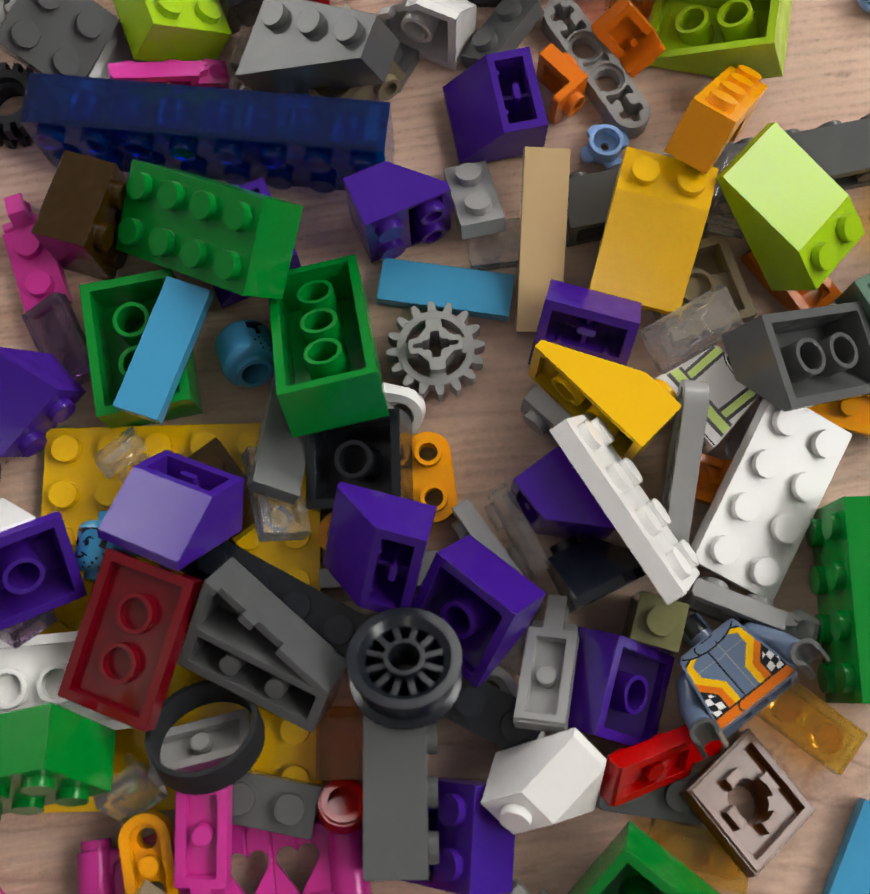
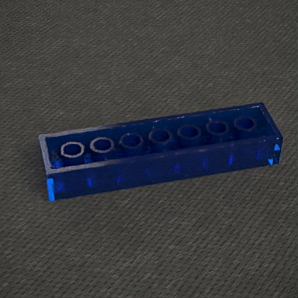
[20,72,395,193]

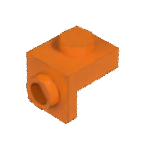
[590,0,665,78]
[536,43,588,125]

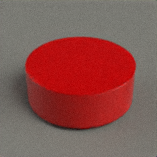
[317,778,363,835]

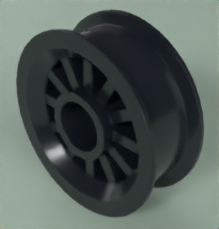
[346,607,462,730]

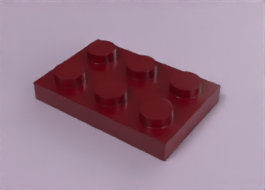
[57,548,204,732]

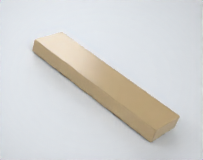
[515,146,571,332]

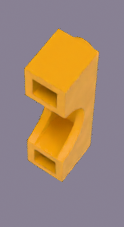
[664,65,768,175]

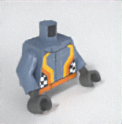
[676,612,830,759]

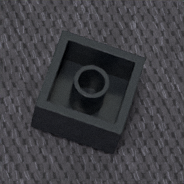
[306,408,413,513]

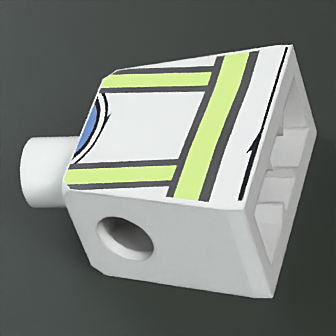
[654,345,759,454]

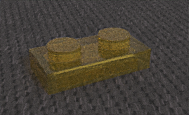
[757,682,868,775]
[648,818,749,894]

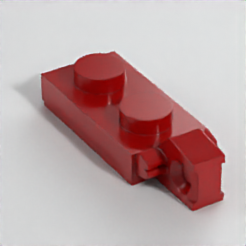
[599,724,722,807]

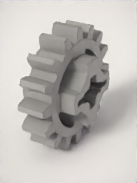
[386,301,485,401]

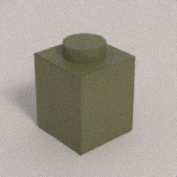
[622,591,690,655]

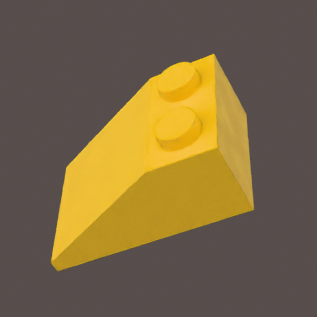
[589,147,719,317]
[528,340,682,461]

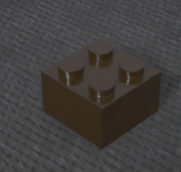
[31,150,128,280]

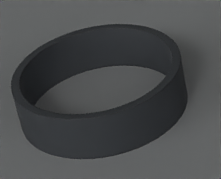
[145,680,265,795]

